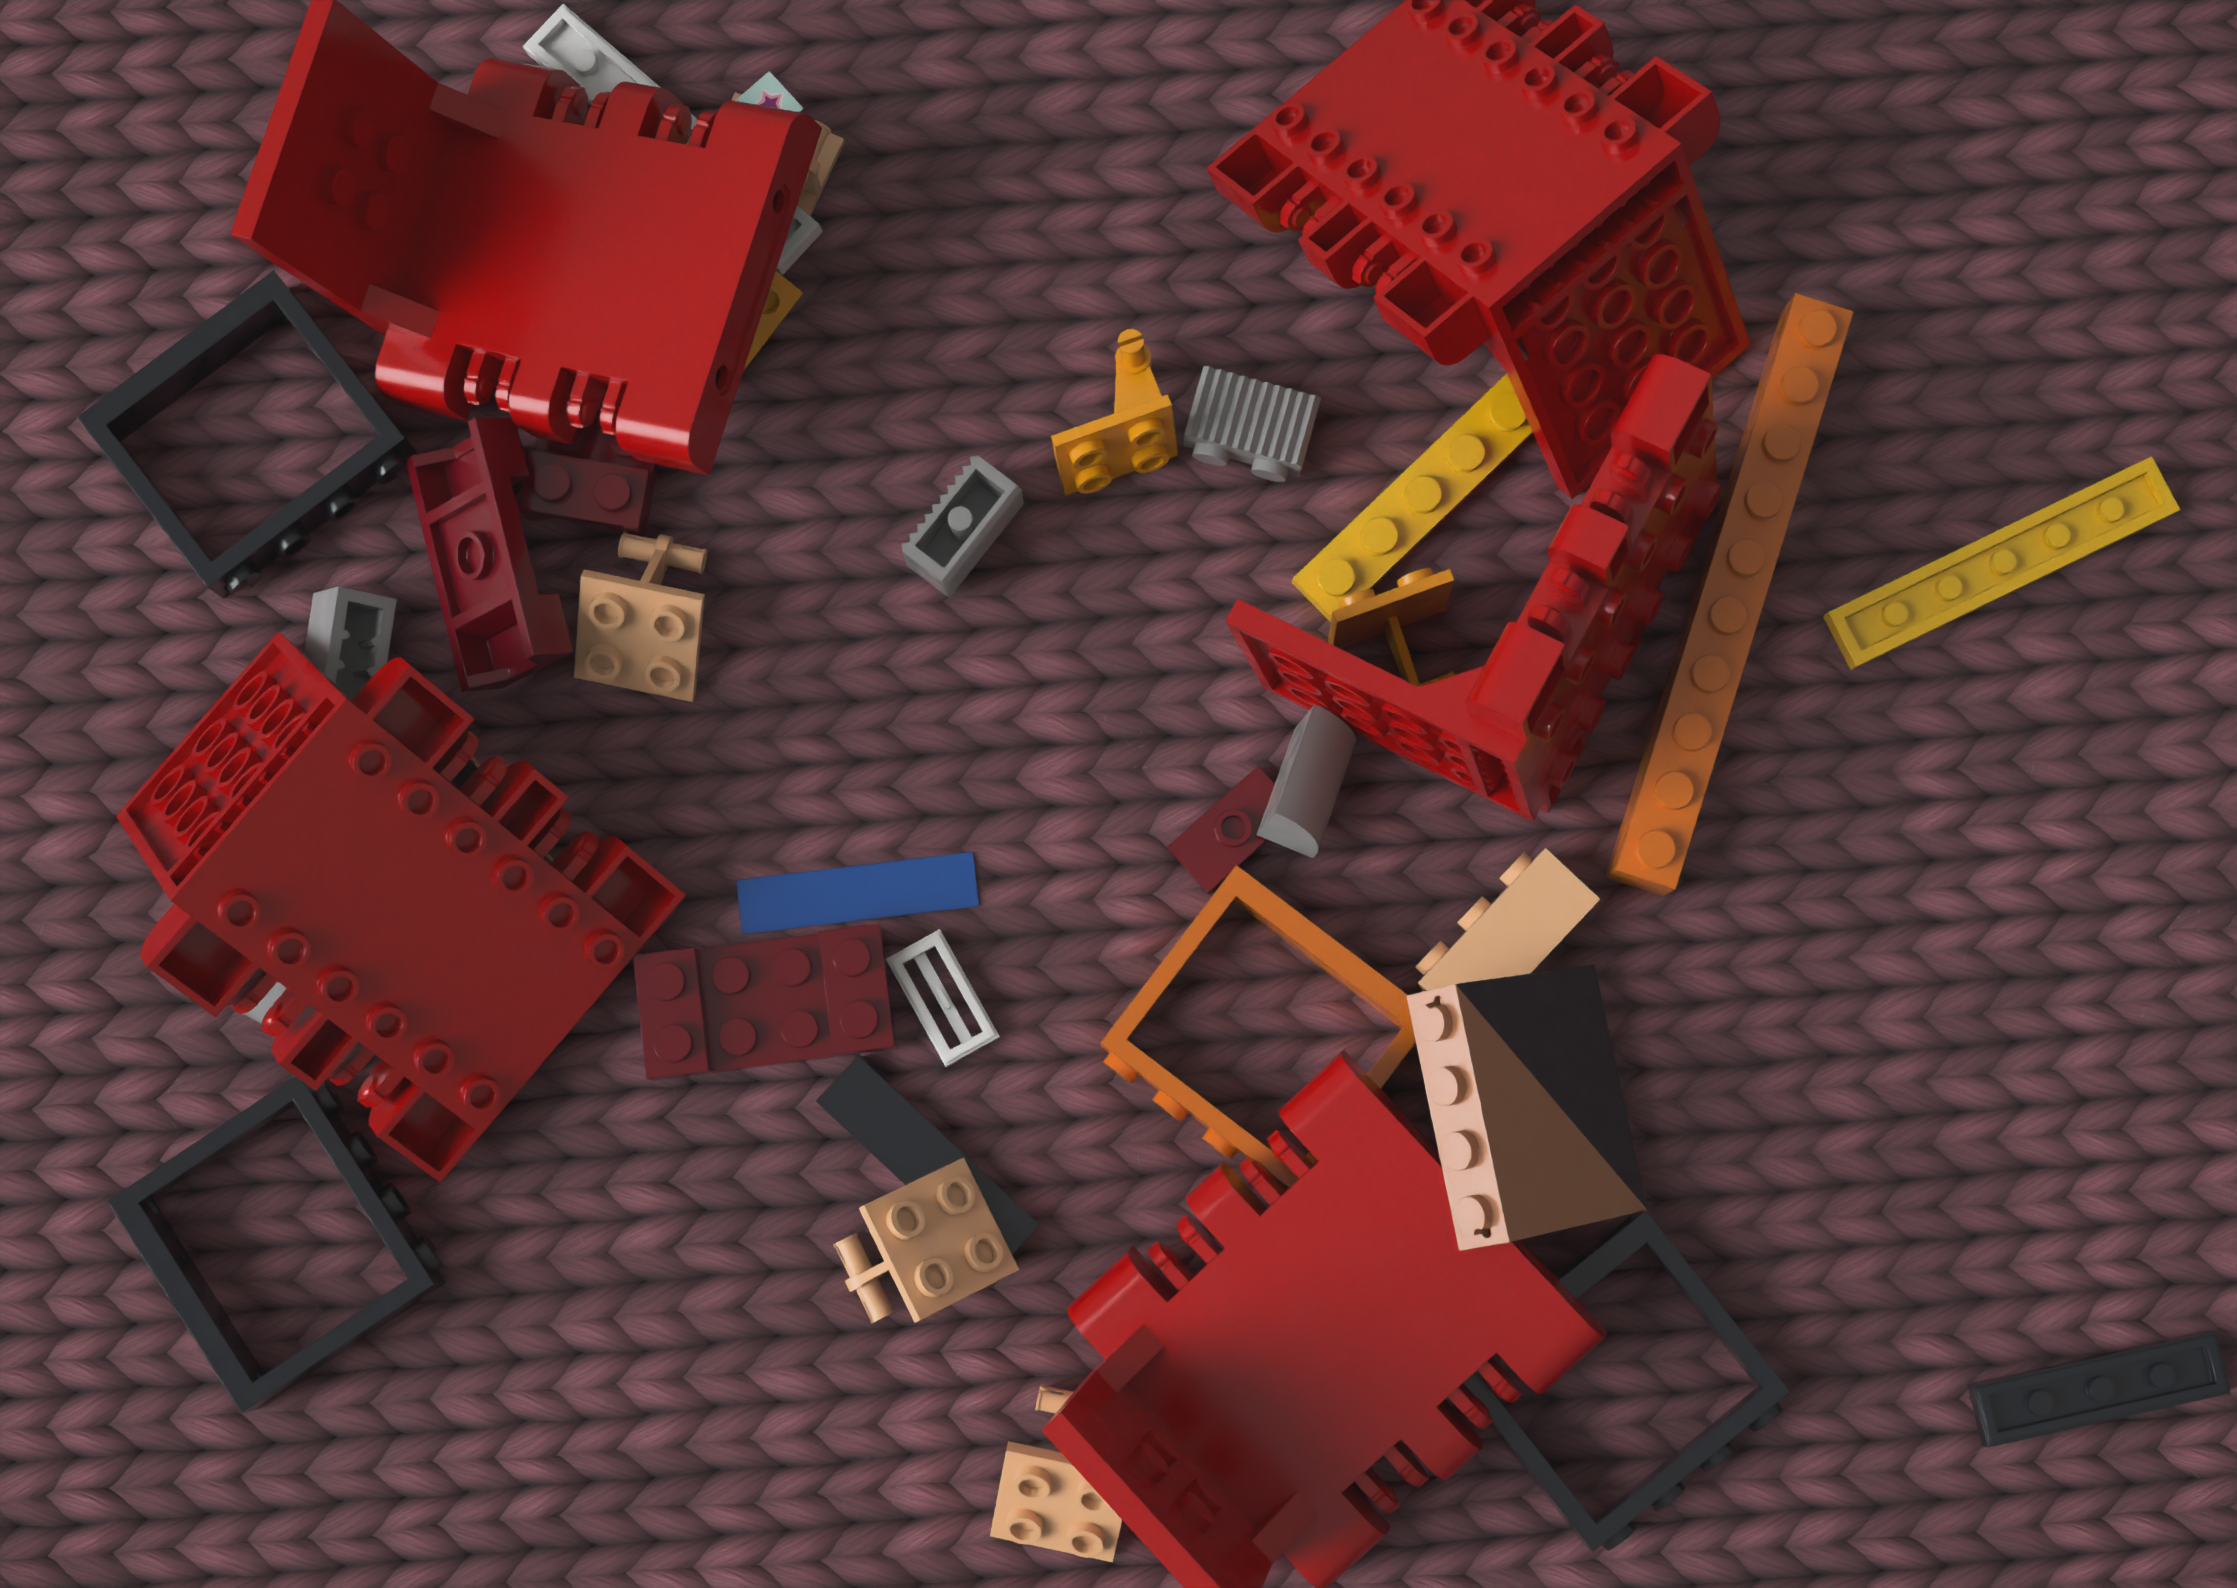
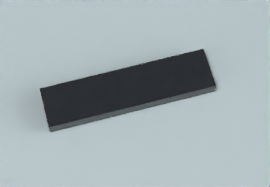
[816,1056,1040,1255]
[1967,1331,2231,1448]

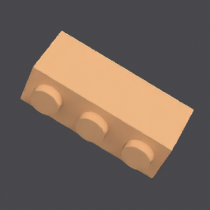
[1413,848,1600,1005]

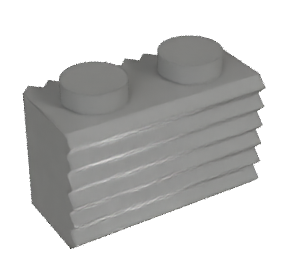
[1183,366,1321,482]
[901,456,1024,598]

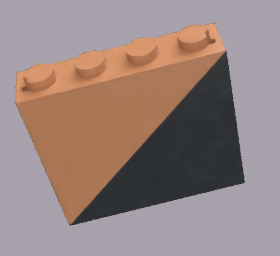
[1406,964,1647,1251]

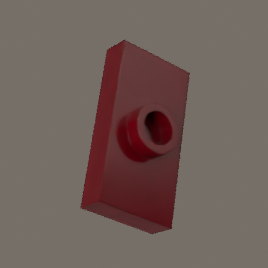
[1167,766,1275,894]

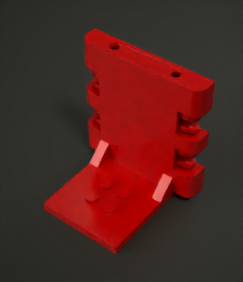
[230,0,822,476]
[1206,0,1751,499]
[1225,354,1722,822]
[116,631,686,1183]
[1041,1050,1606,1588]

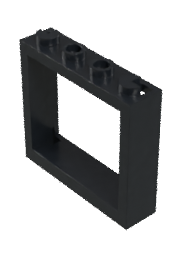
[77,270,417,599]
[107,1076,446,1413]
[1463,1211,1790,1552]

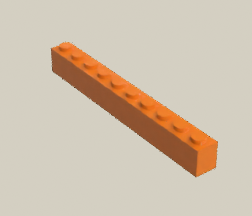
[1605,293,1854,896]

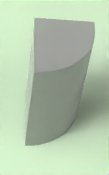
[304,587,397,699]
[1257,704,1356,858]

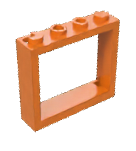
[1100,865,1416,1190]

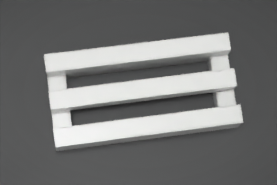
[886,929,1000,1068]

